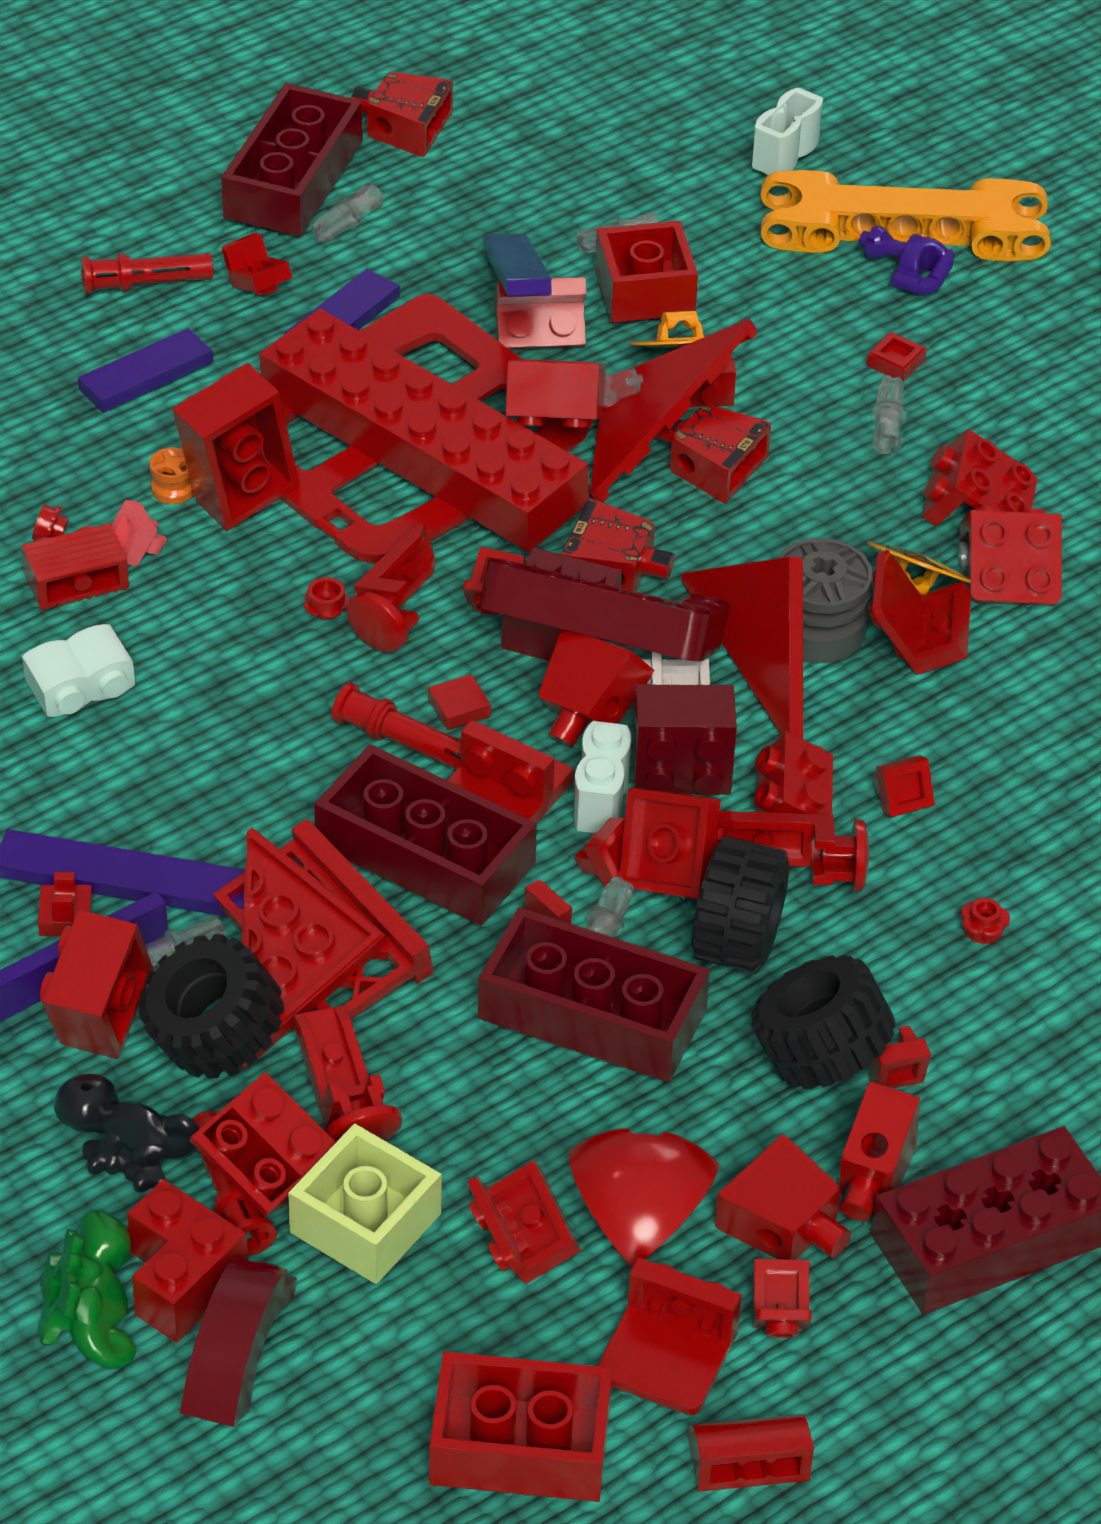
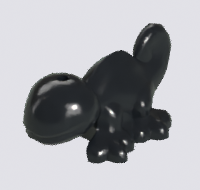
[54,1074,200,1193]

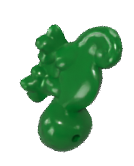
[37,1210,136,1369]

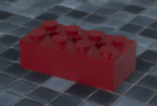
[221,83,363,237]
[314,744,537,926]
[478,907,710,1083]
[871,1126,1101,1315]

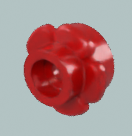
[32,504,69,540]
[304,577,350,620]
[960,898,1010,944]

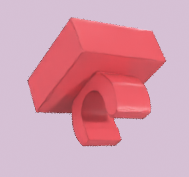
[112,500,167,566]

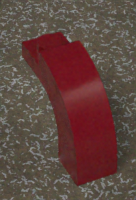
[180,1257,297,1427]

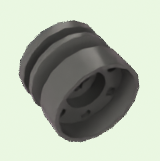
[778,538,873,663]

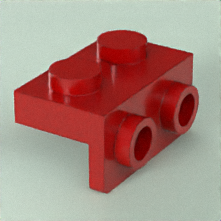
[754,731,833,814]
[467,1160,582,1284]

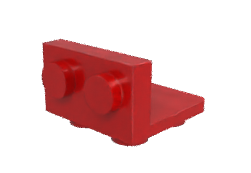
[922,429,1037,526]
[960,506,1062,606]
[870,550,971,675]
[598,1257,742,1415]

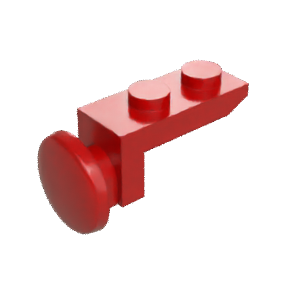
[347,523,436,653]
[718,811,869,893]
[292,1006,402,1142]

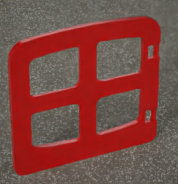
[280,294,590,563]

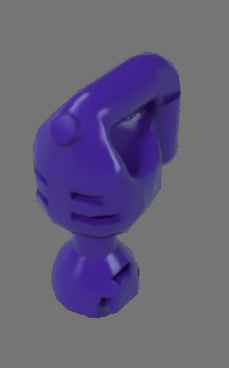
[859,225,955,295]

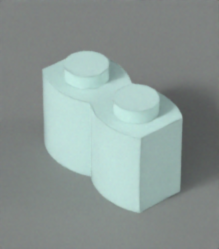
[752,87,823,175]
[22,624,135,717]
[573,721,631,833]

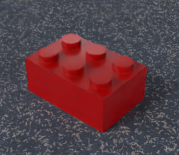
[172,362,300,532]
[429,1351,613,1502]

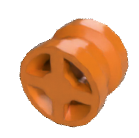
[149,447,194,505]

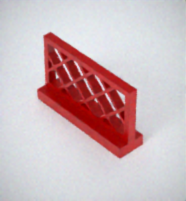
[213,818,434,1020]

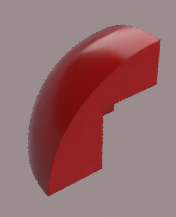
[568,1128,719,1268]

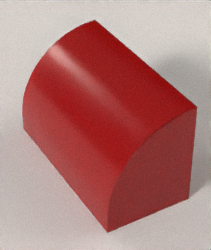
[687,1414,814,1492]

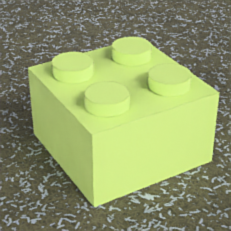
[288,1123,442,1285]

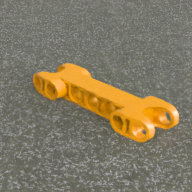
[761,170,1051,261]

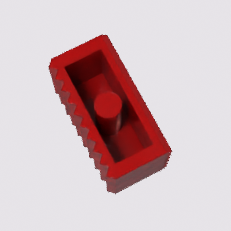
[21,523,129,611]

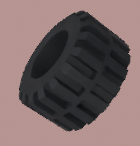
[692,836,789,974]
[139,934,284,1079]
[751,955,896,1089]

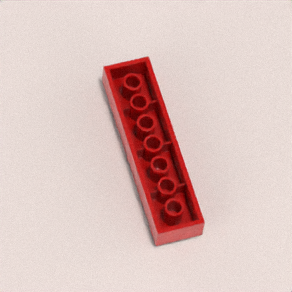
[259,308,589,553]

